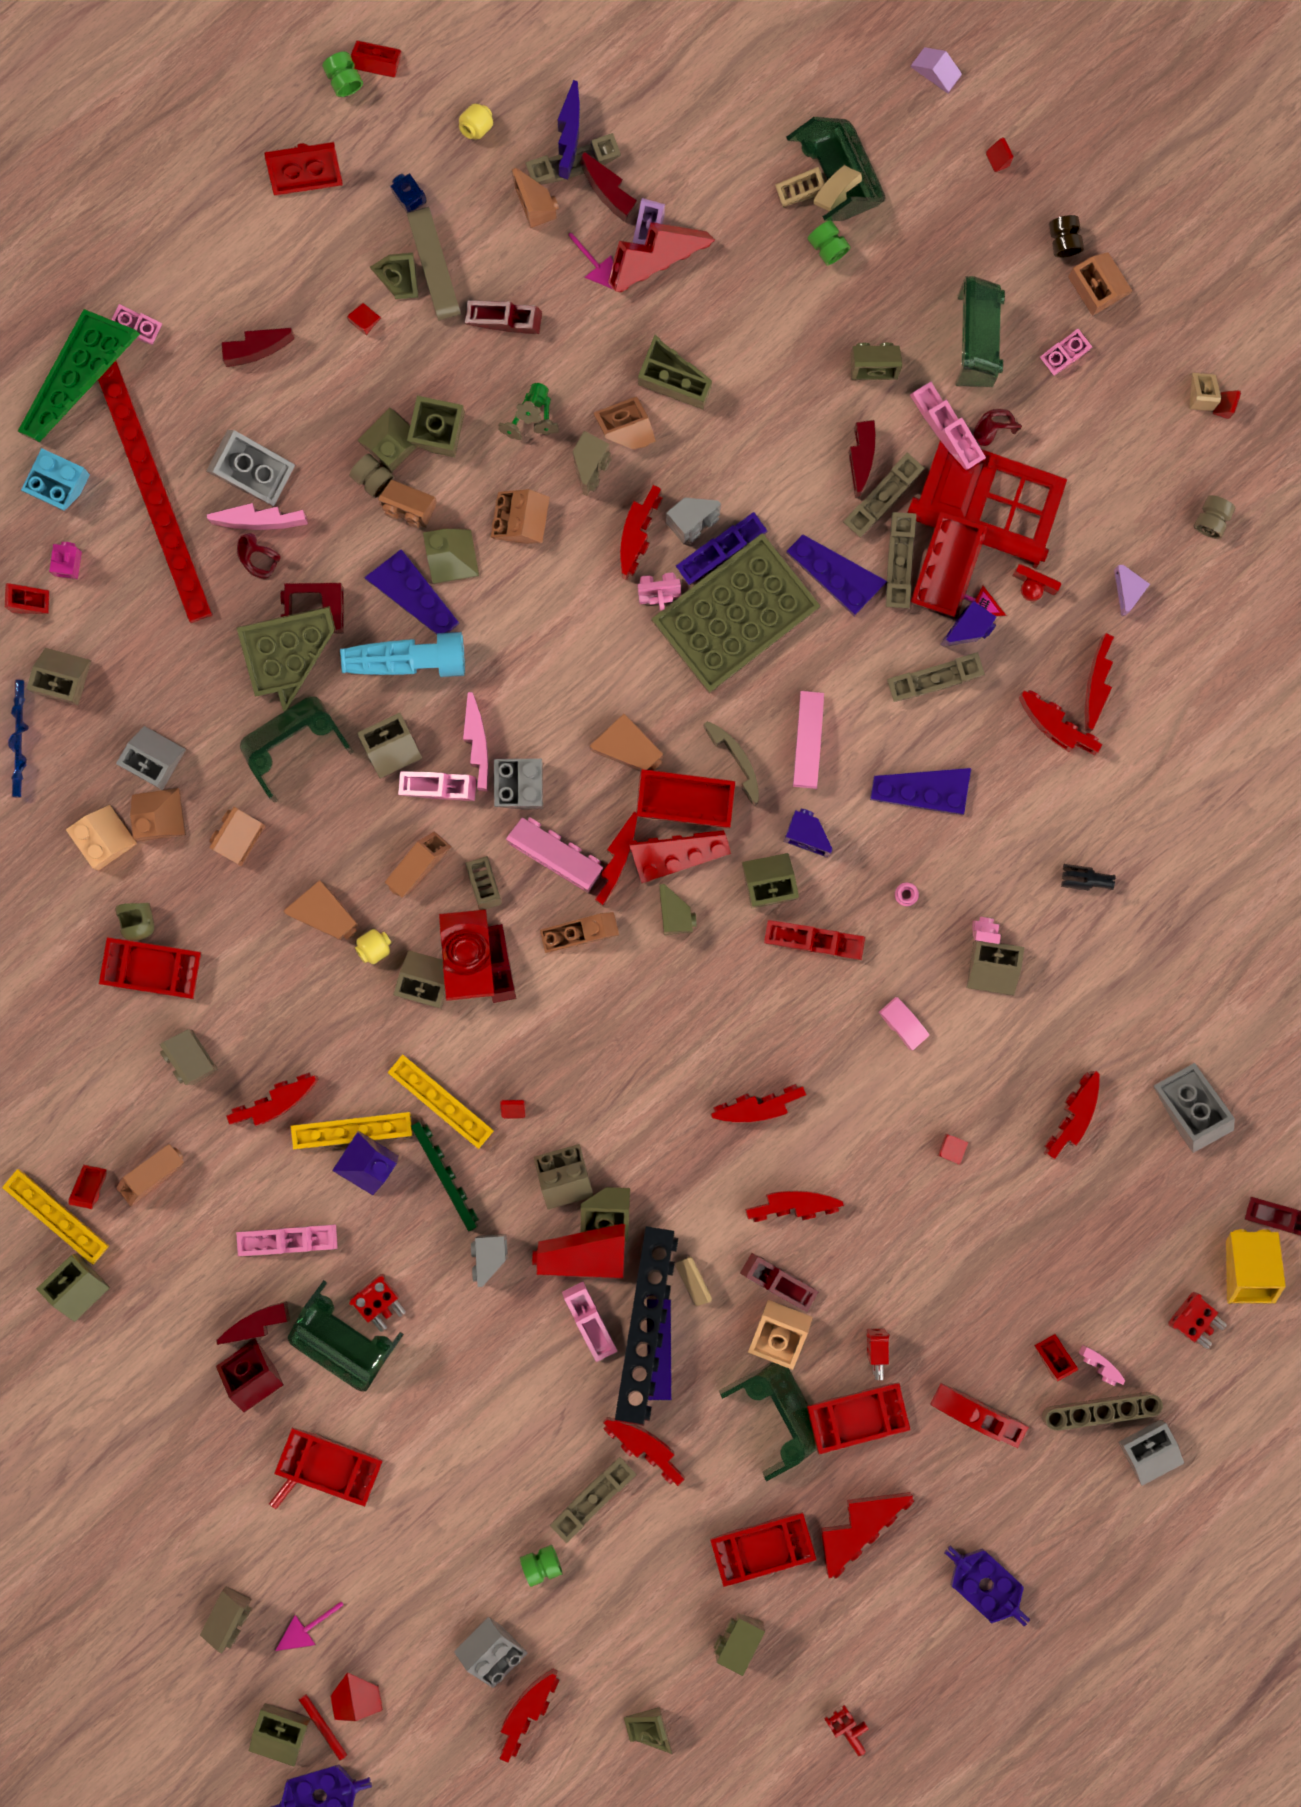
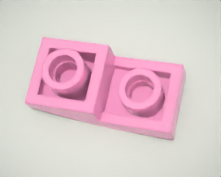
[111,304,162,345]
[1040,329,1093,376]
[972,917,1001,944]
[879,997,929,1051]
[1079,1345,1125,1386]

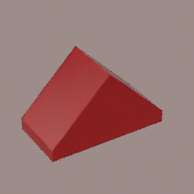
[5,583,49,614]
[1034,1334,1079,1382]

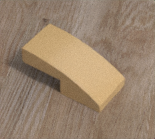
[814,165,862,212]

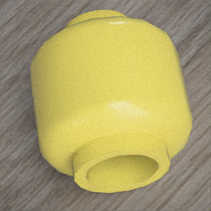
[459,103,493,140]
[355,929,391,965]

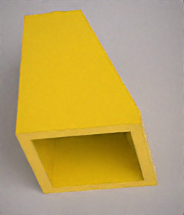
[1226,1229,1286,1303]

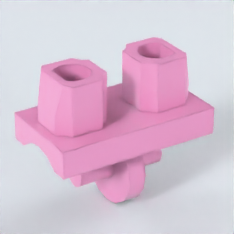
[638,572,681,610]

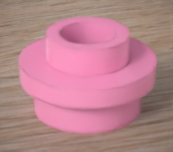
[895,883,919,906]

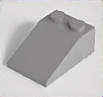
[206,430,295,506]
[1154,1063,1235,1153]

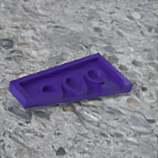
[786,534,887,616]
[364,549,459,635]
[870,768,971,815]

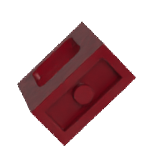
[280,583,344,634]

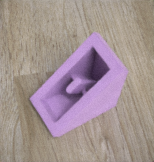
[911,47,962,93]
[633,198,665,245]
[1114,565,1150,616]

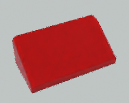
[351,40,401,77]

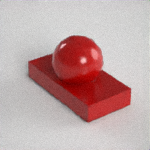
[1012,564,1061,601]
[69,1164,107,1209]

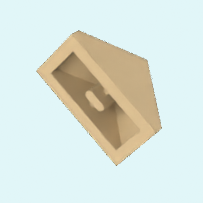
[1190,373,1221,411]

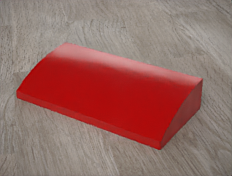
[911,512,988,617]
[636,769,736,828]

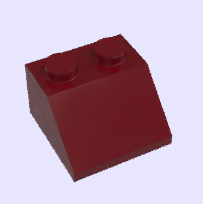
[216,1339,284,1413]

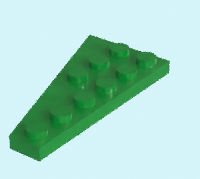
[18,309,140,442]

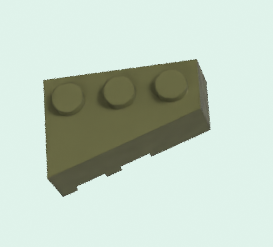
[638,335,712,410]

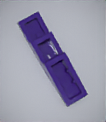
[557,80,580,180]
[676,512,768,585]
[647,1299,672,1400]

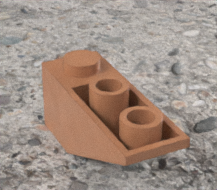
[540,912,619,953]

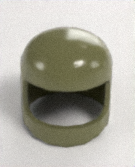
[115,903,155,941]

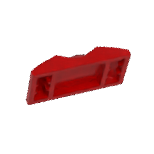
[439,909,494,1001]
[99,937,202,999]
[807,1382,910,1454]
[274,1427,383,1507]
[710,1512,817,1587]

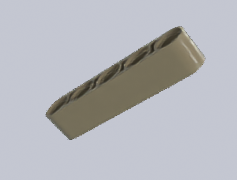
[407,207,461,321]
[1042,1392,1163,1431]

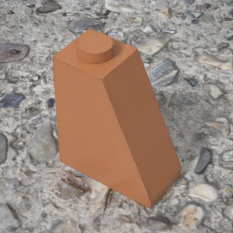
[590,714,663,771]
[385,831,451,898]
[284,880,359,940]
[116,1144,184,1207]

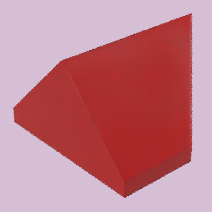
[330,1672,383,1721]

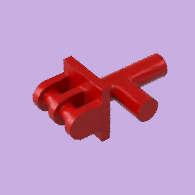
[824,1705,869,1756]

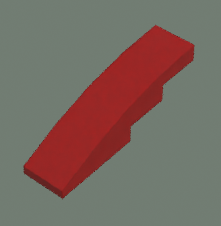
[1085,633,1114,733]
[595,811,638,906]
[764,920,866,960]

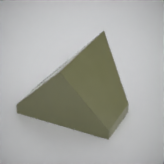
[370,253,418,299]
[624,1707,673,1754]

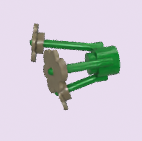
[498,383,559,440]

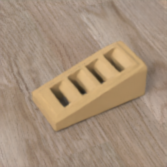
[775,167,825,207]

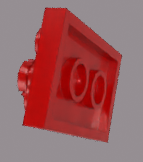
[264,142,343,196]

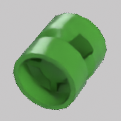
[322,52,363,97]
[807,220,851,266]
[520,1545,563,1587]

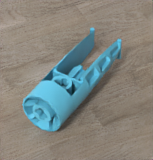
[340,632,465,677]

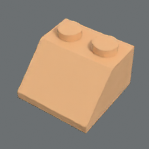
[66,805,138,871]
[748,1300,813,1370]

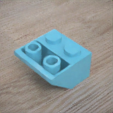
[21,448,90,511]

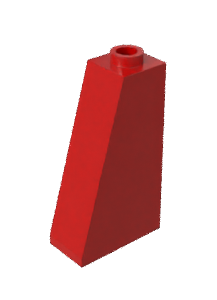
[532,1224,625,1278]

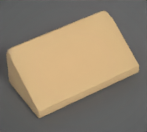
[675,1256,712,1306]

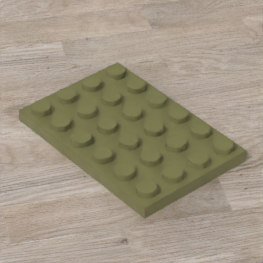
[651,533,821,694]

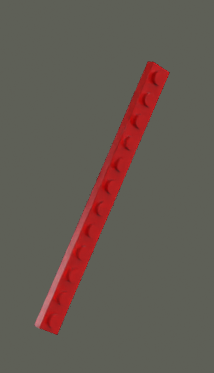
[98,360,213,623]

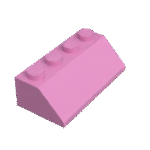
[506,817,603,894]

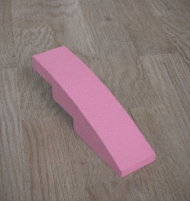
[910,382,986,470]
[207,503,308,530]
[793,691,824,789]
[463,692,489,791]
[236,1225,338,1256]

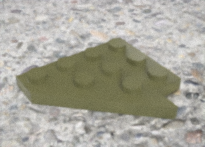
[237,606,336,711]

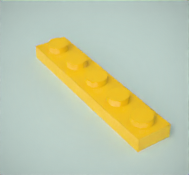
[387,1054,494,1149]
[291,1112,413,1150]
[2,1169,110,1265]

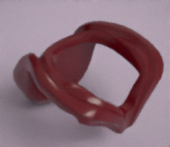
[974,409,1022,446]
[237,533,281,579]

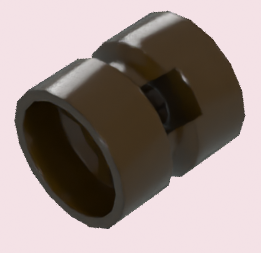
[1049,215,1084,258]

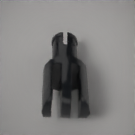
[1061,864,1116,891]

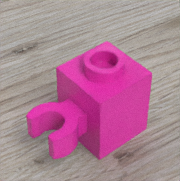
[49,542,82,579]

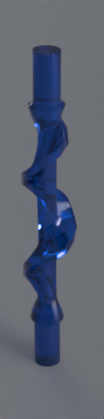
[8,680,29,798]

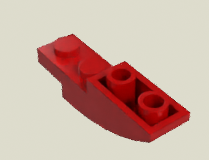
[620,485,663,580]
[1019,690,1103,755]
[1044,1071,1100,1159]
[226,1073,319,1126]
[710,1084,807,1122]
[745,1191,844,1222]
[930,1383,1029,1448]
[603,1417,685,1486]
[499,1668,560,1763]

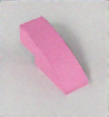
[398,771,476,801]
[562,1281,618,1362]

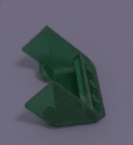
[786,117,886,221]
[955,276,1005,387]
[240,696,354,803]
[287,1280,404,1392]
[719,1362,817,1482]

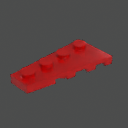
[628,830,731,884]

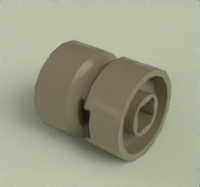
[349,454,394,498]
[1194,495,1236,539]

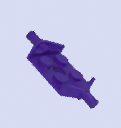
[944,1545,1030,1627]
[270,1764,372,1807]

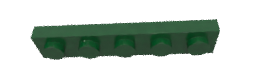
[411,1121,479,1232]

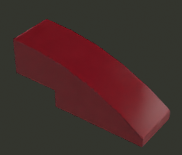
[580,152,637,221]
[465,300,542,334]
[222,328,295,367]
[848,420,876,498]
[488,924,517,1003]
[1245,1197,1301,1236]
[740,1253,819,1312]
[216,1301,290,1345]

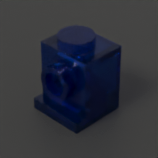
[390,173,427,213]

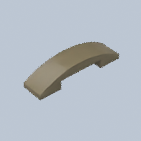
[525,133,621,185]
[843,452,924,538]
[886,512,916,609]
[887,652,985,702]
[703,721,759,806]
[550,1457,637,1543]

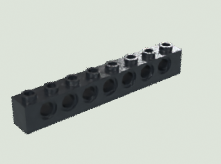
[615,1226,679,1426]

